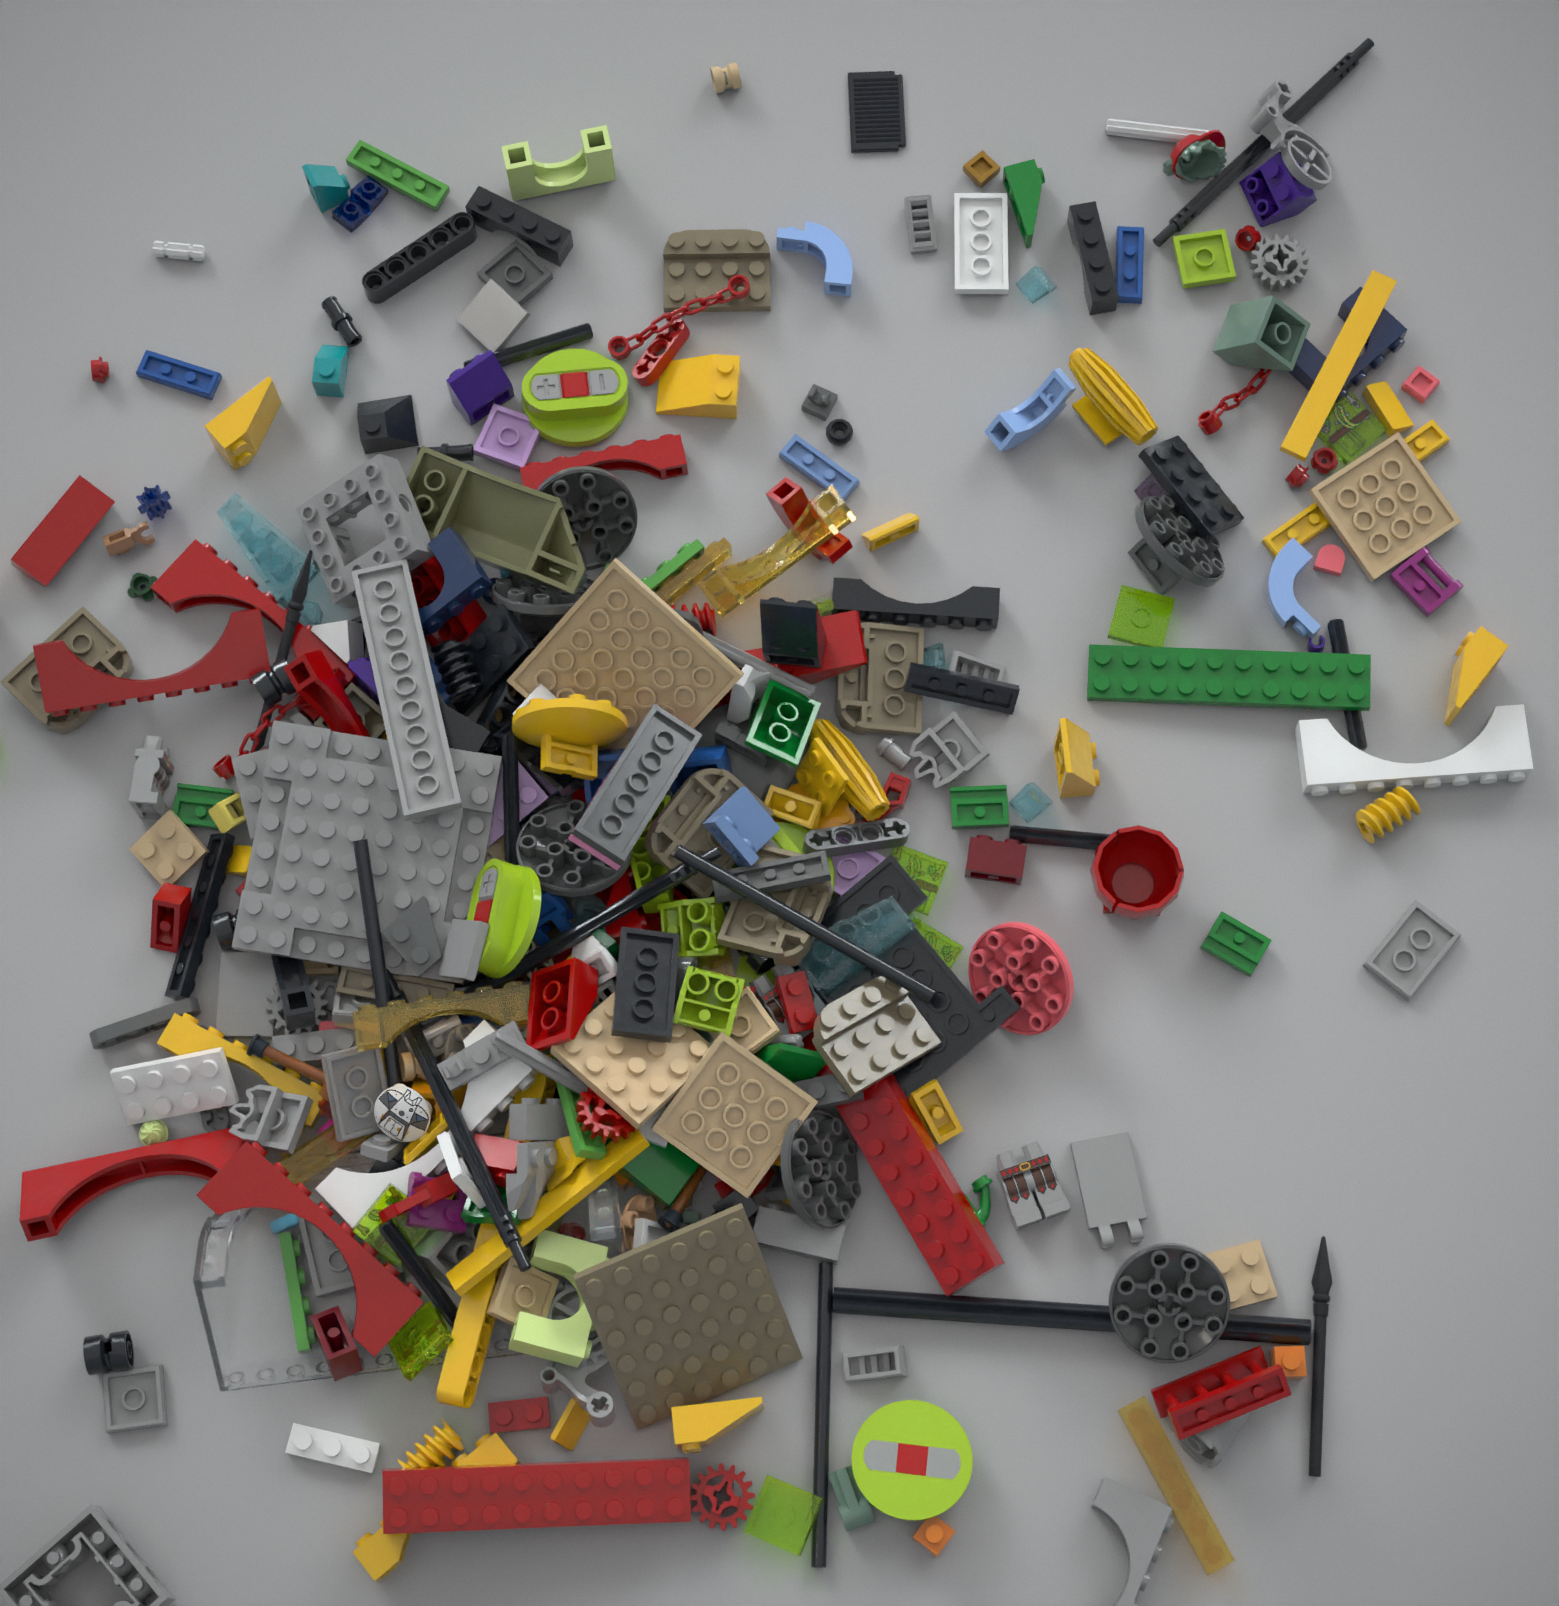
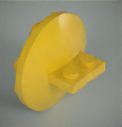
[512,694,628,781]

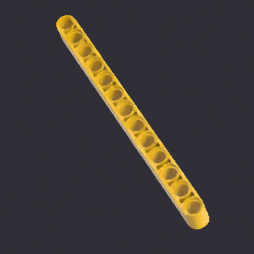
[436,1053,557,1408]

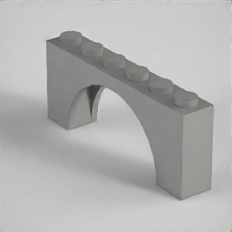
[1091,1477,1174,1606]

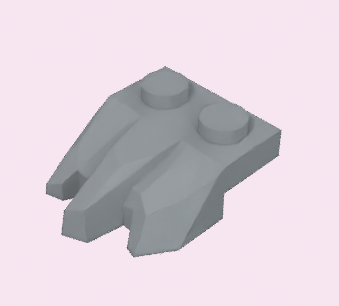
[909,711,990,789]
[229,1084,313,1155]
[506,1141,557,1220]

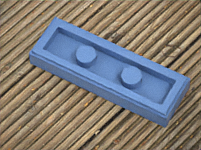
[779,434,860,504]

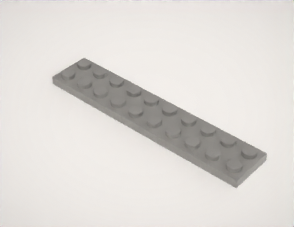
[351,559,463,821]

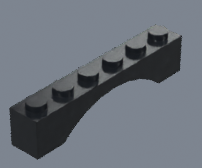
[831,577,1000,631]
[271,955,316,1031]

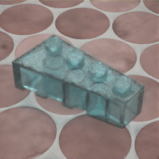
[216,492,320,609]
[798,896,916,998]

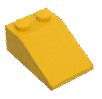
[656,354,741,419]
[204,376,282,470]
[1444,626,1509,727]
[1053,718,1100,798]
[671,1397,764,1454]

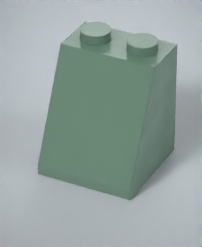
[1212,295,1311,371]

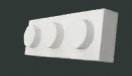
[285,1423,382,1474]

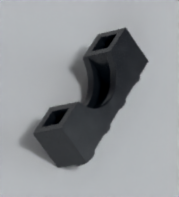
[465,186,573,267]
[1067,201,1119,315]

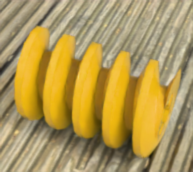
[1355,786,1421,844]
[397,1418,464,1468]

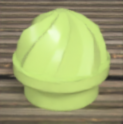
[139,1120,169,1146]

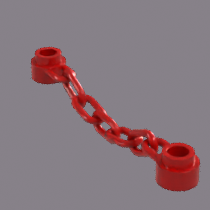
[608,275,751,360]
[1198,368,1272,435]
[212,667,348,780]

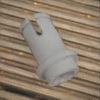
[876,737,913,771]

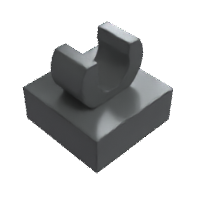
[801,384,838,421]

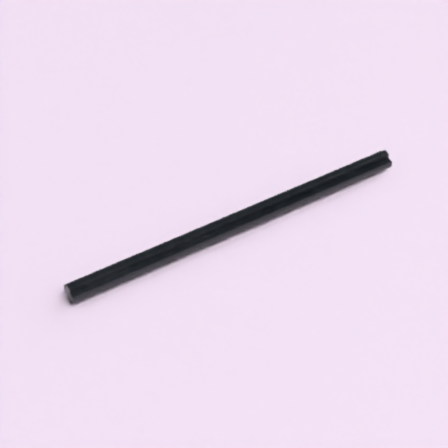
[832,1287,1312,1346]

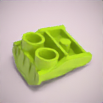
[657,897,726,959]
[673,965,746,1037]

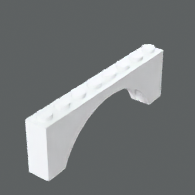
[1295,704,1534,796]
[315,1020,538,1241]

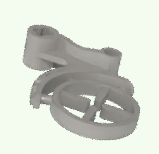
[1249,79,1333,190]
[540,1287,616,1428]

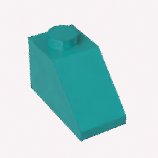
[302,164,351,213]
[312,345,350,398]

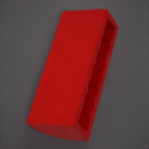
[11,475,115,587]

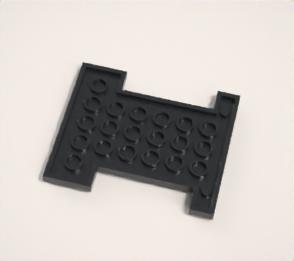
[774,854,1021,1100]

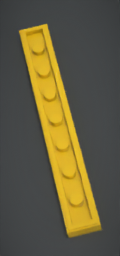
[1280,270,1397,462]
[1261,419,1450,558]
[446,1129,650,1297]

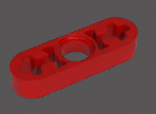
[632,318,690,387]

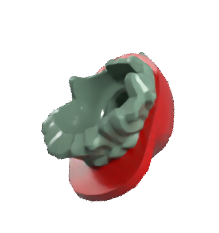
[1163,129,1227,182]

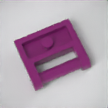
[1389,546,1464,617]
[405,1171,467,1234]

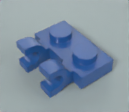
[533,890,574,946]

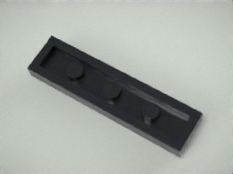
[904,662,1020,715]

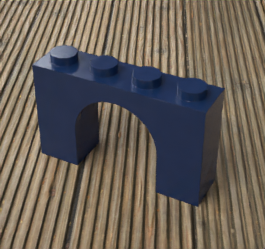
[1288,287,1408,404]
[418,527,493,638]

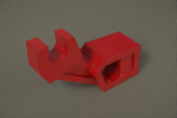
[855,772,912,824]
[378,1172,459,1224]

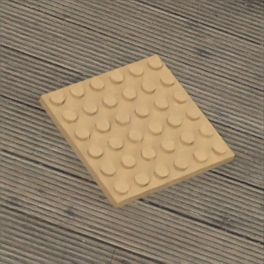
[507,558,744,750]

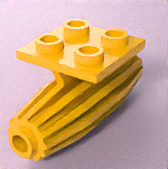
[1068,347,1159,446]
[795,719,890,821]

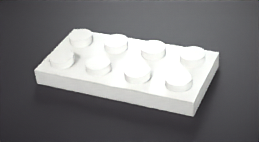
[954,193,1009,294]
[110,1047,239,1126]

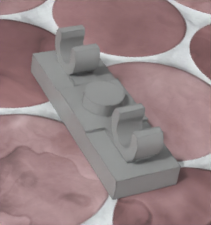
[437,1021,526,1092]

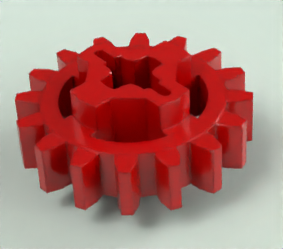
[575,1087,636,1144]
[690,1463,755,1531]

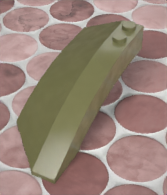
[406,446,586,595]

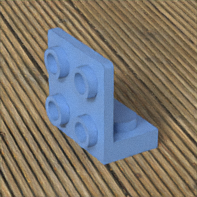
[703,787,780,867]

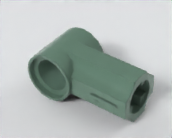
[828,1466,875,1532]

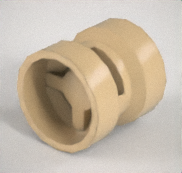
[710,62,742,94]
[399,1052,426,1082]

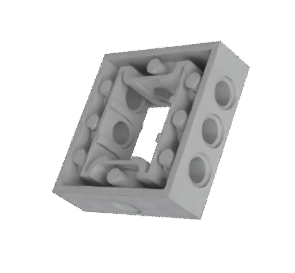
[296,453,435,609]
[0,1504,175,1606]

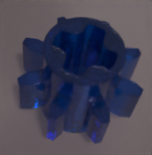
[136,485,172,521]

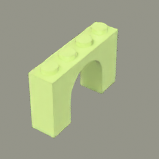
[501,125,616,201]
[508,1230,609,1368]

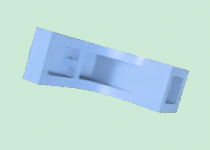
[777,221,853,297]
[984,368,1077,452]
[1267,538,1321,639]

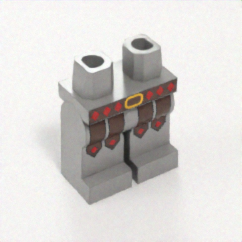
[128,736,174,820]
[749,965,826,1039]
[996,1141,1071,1231]

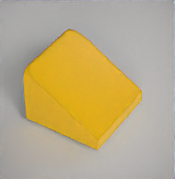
[225,845,252,877]

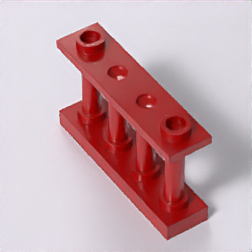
[1150,1346,1292,1441]

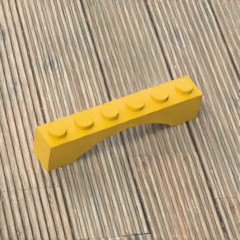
[157,1013,329,1130]
[352,1432,521,1582]

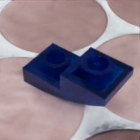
[332,175,388,233]

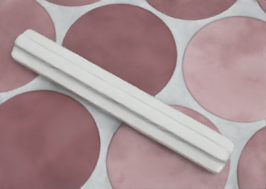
[1106,119,1209,143]

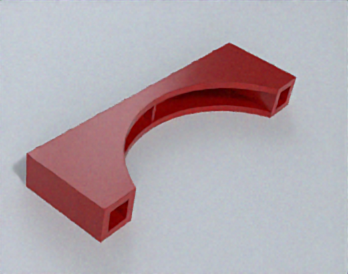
[151,539,358,724]
[33,608,271,717]
[19,1128,252,1242]
[196,1141,424,1357]

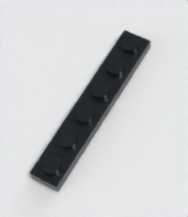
[165,833,235,999]

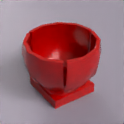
[1090,825,1184,920]

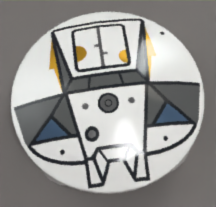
[374,1083,432,1142]

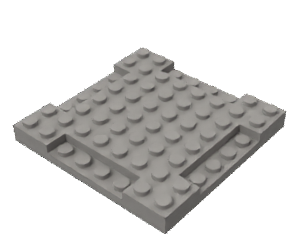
[232,720,502,986]

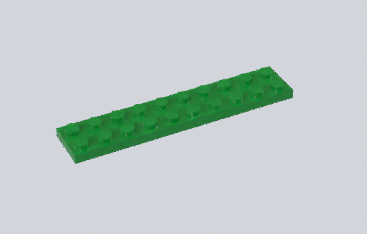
[1087,644,1371,711]

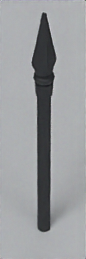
[251,550,312,752]
[1309,1236,1332,1477]

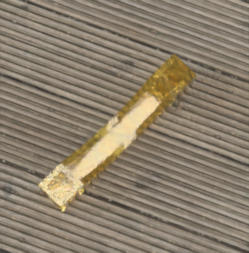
[698,485,857,617]
[352,981,530,1052]

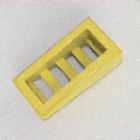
[209,792,246,833]

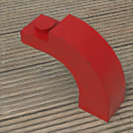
[766,477,853,564]

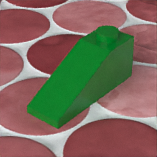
[1002,159,1045,248]

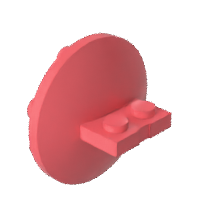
[968,922,1074,1035]

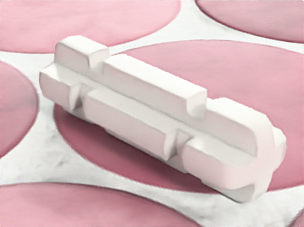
[152,241,206,261]

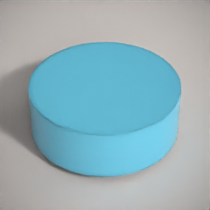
[269,1214,299,1234]

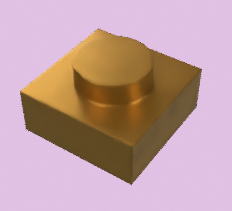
[963,150,1000,188]

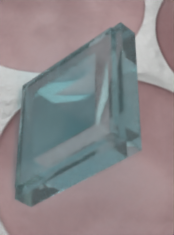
[923,643,946,669]

